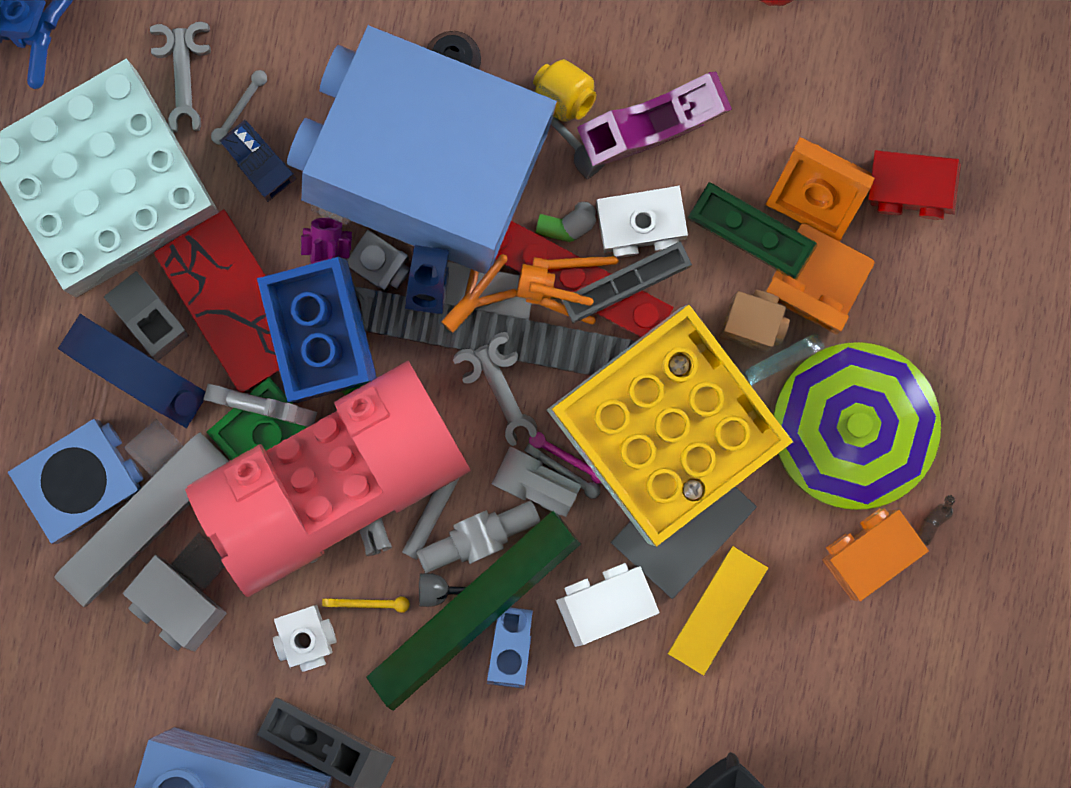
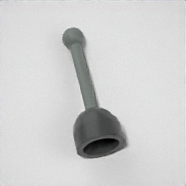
[551,116,605,180]

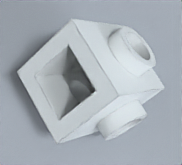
[273,605,337,672]

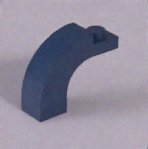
[58,314,206,429]

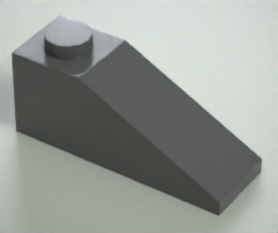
[257,697,396,788]

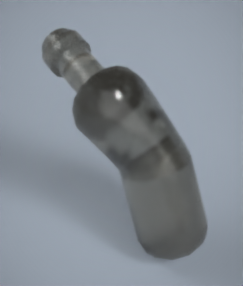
[917,495,955,546]

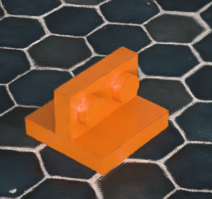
[765,137,875,242]

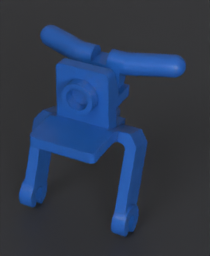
[0,0,73,89]

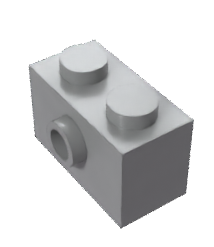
[122,555,227,652]

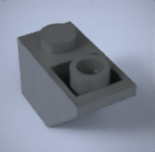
[104,271,189,361]

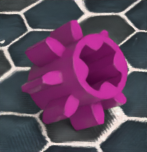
[301,218,352,264]

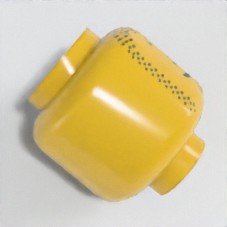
[533,59,597,122]

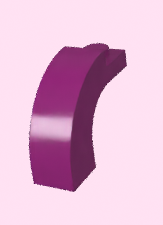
[577,71,732,166]

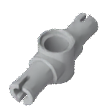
[416,500,540,574]

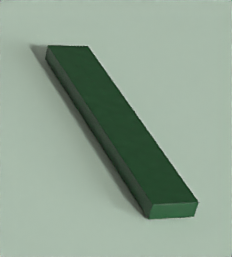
[366,511,581,711]

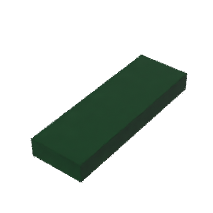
[688,182,817,280]

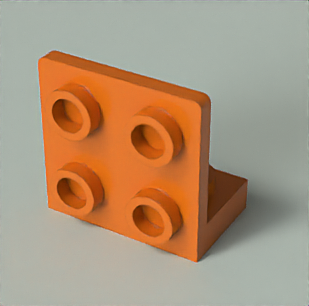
[765,223,875,335]

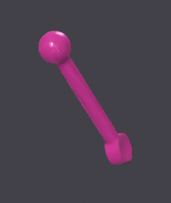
[529,432,602,484]

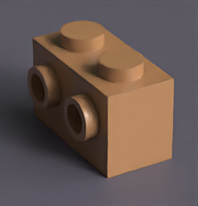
[719,290,790,353]

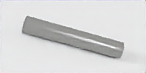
[402,478,460,560]

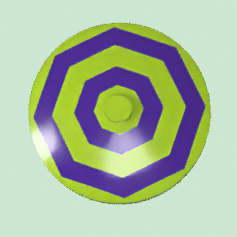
[773,342,941,510]

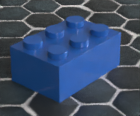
[257,257,377,403]

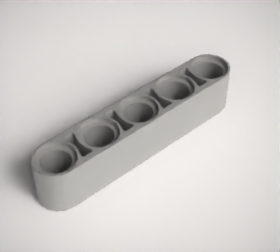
[54,432,229,607]

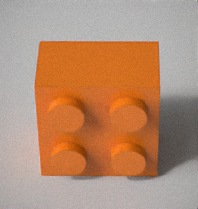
[822,508,929,601]

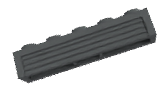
[561,241,692,324]

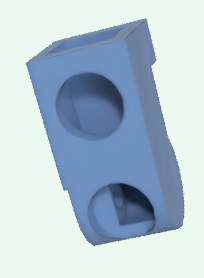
[487,607,533,689]

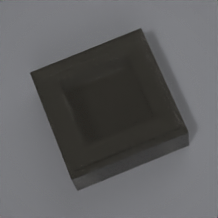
[171,532,225,592]

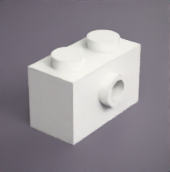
[596,186,688,258]
[556,563,660,647]

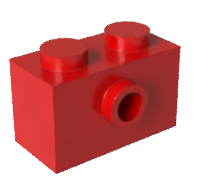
[868,150,961,220]

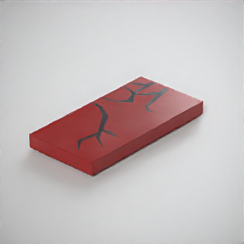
[153,209,280,393]

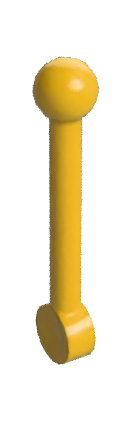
[322,596,410,613]

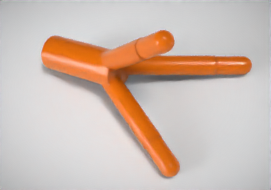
[441,255,517,333]

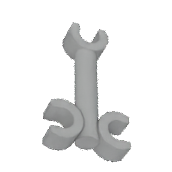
[150,22,211,132]
[453,332,537,446]
[203,384,317,427]

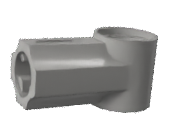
[491,447,582,517]

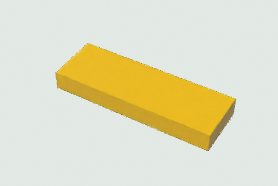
[667,546,768,676]

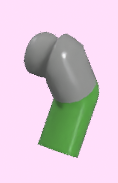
[535,202,596,242]

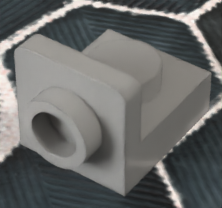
[347,230,410,292]

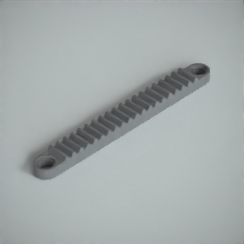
[354,286,636,376]

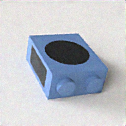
[8,419,144,544]

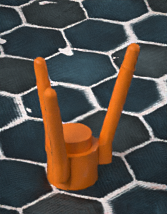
[516,256,619,325]

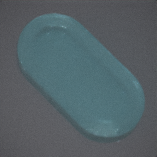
[745,333,825,386]

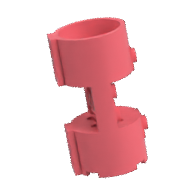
[185,360,471,597]

